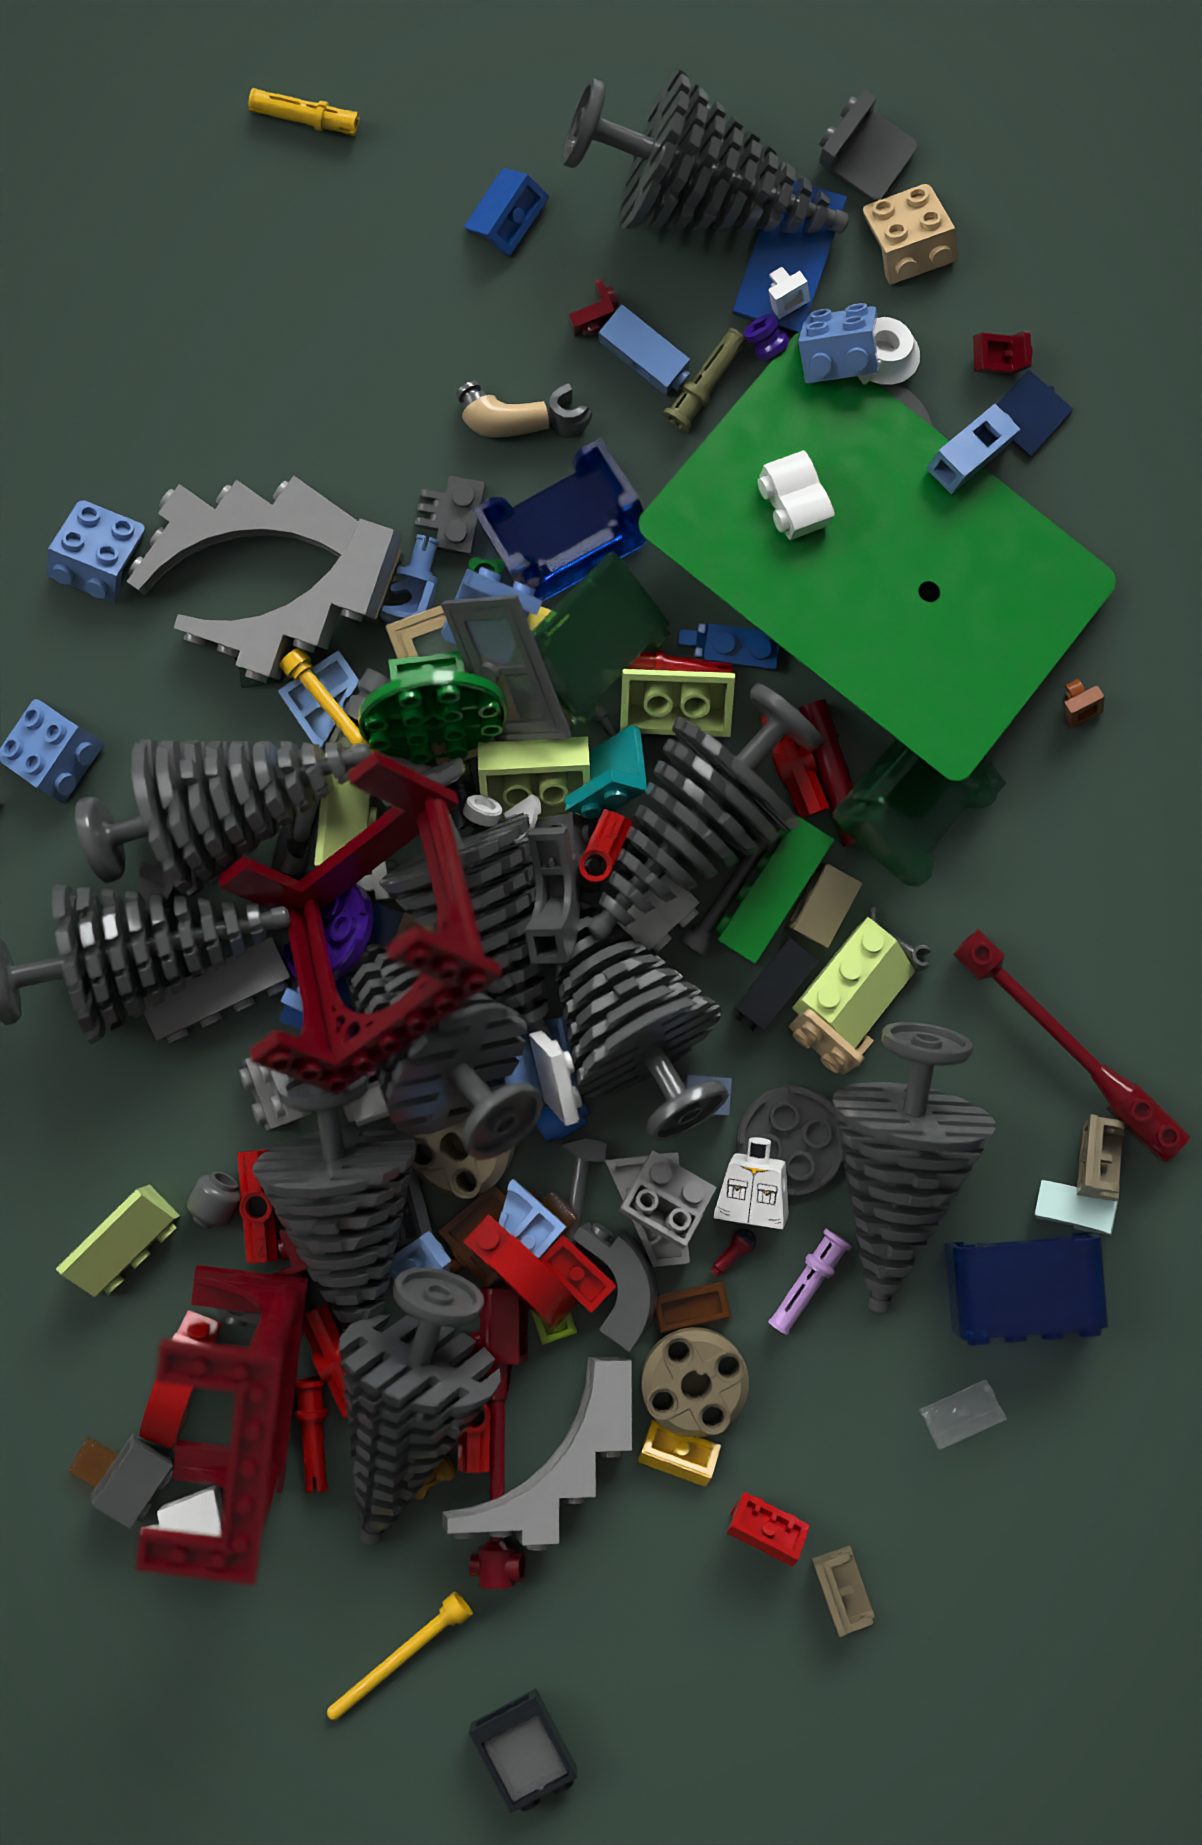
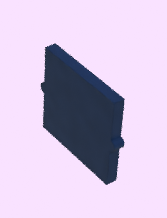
[997,369,1073,457]

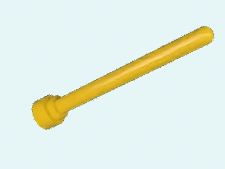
[279,648,377,753]
[327,1591,473,1720]

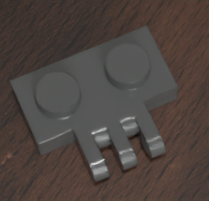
[414,475,485,556]

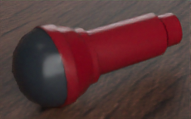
[710,1229,757,1277]

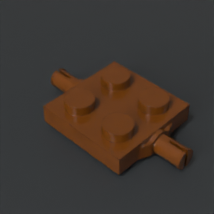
[438,1184,543,1288]

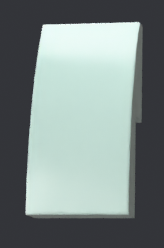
[1034,1180,1118,1235]

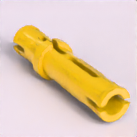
[248,88,359,136]

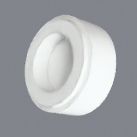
[463,795,502,826]

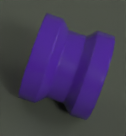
[744,314,790,360]

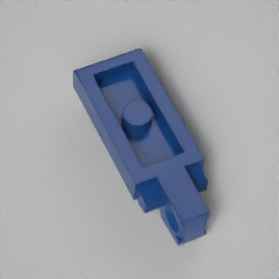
[677,623,779,671]

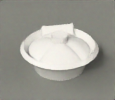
[857,317,920,385]

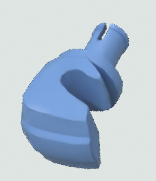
[379,534,439,624]

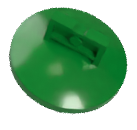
[358,650,508,764]

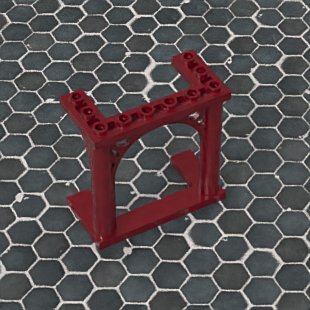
[218,751,502,1095]
[136,1265,309,1585]

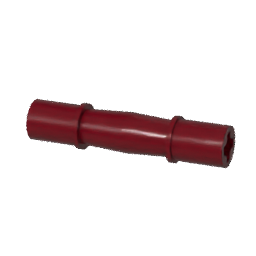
[798,699,871,847]

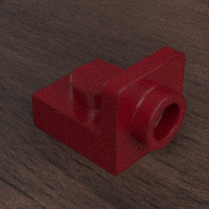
[273,1228,308,1278]

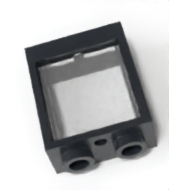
[469,1688,577,1813]

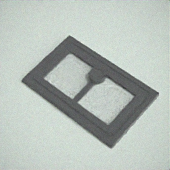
[441,595,572,741]

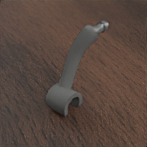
[870,907,931,972]

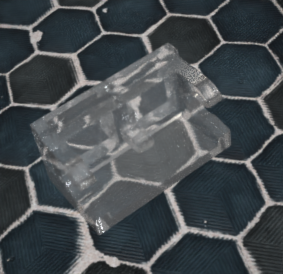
[919,1380,1007,1450]

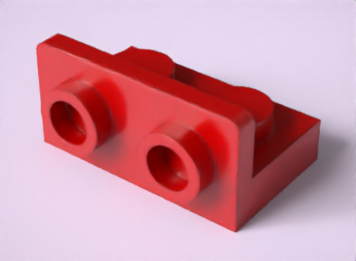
[726,1492,810,1567]

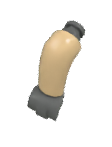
[455,381,592,438]

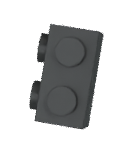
[90,1433,173,1529]

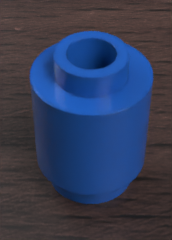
[536,1096,591,1143]

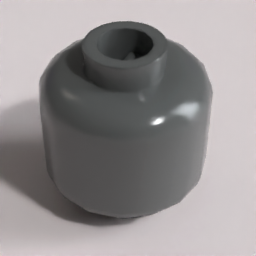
[187,1171,241,1229]

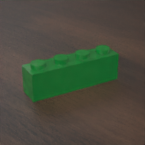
[715,816,835,965]

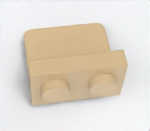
[863,184,958,285]
[788,1009,874,1075]

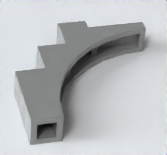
[126,476,359,596]
[174,519,403,683]
[442,1356,632,1551]

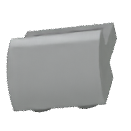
[239,1058,312,1131]
[618,1150,717,1249]

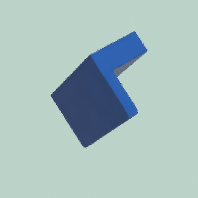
[464,168,550,256]

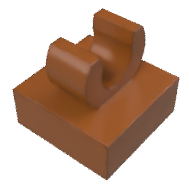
[1064,679,1104,729]

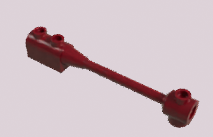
[952,928,1190,1162]
[469,1285,528,1589]

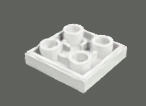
[529,1031,582,1126]

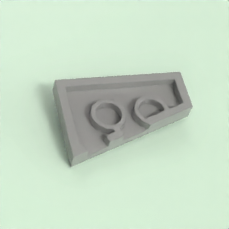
[605,1152,690,1267]

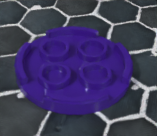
[284,884,373,982]

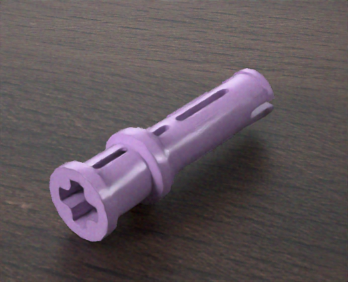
[768,1228,853,1335]

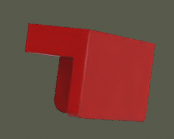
[539,1234,617,1313]

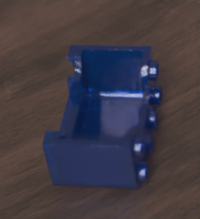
[945,1232,1109,1345]

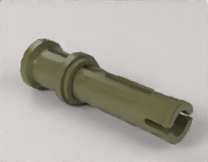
[662,328,748,432]

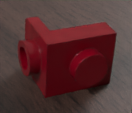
[569,278,619,337]
[973,331,1033,376]

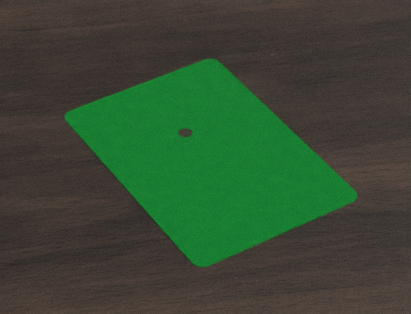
[639,332,1116,781]

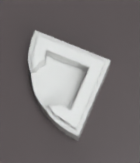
[504,794,541,841]

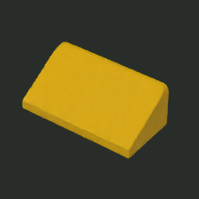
[637,1420,721,1486]

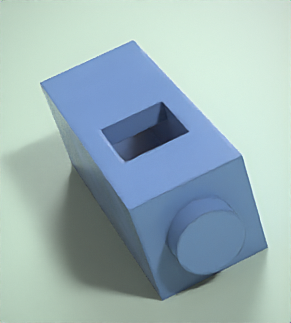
[599,304,691,396]
[926,404,1020,495]

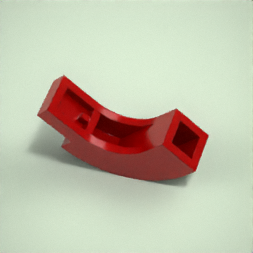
[463,1214,578,1330]
[139,1310,222,1449]

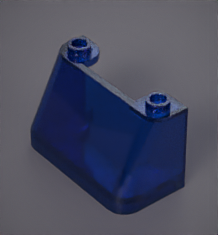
[472,438,647,601]

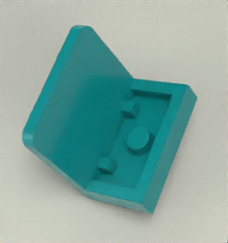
[565,725,647,819]

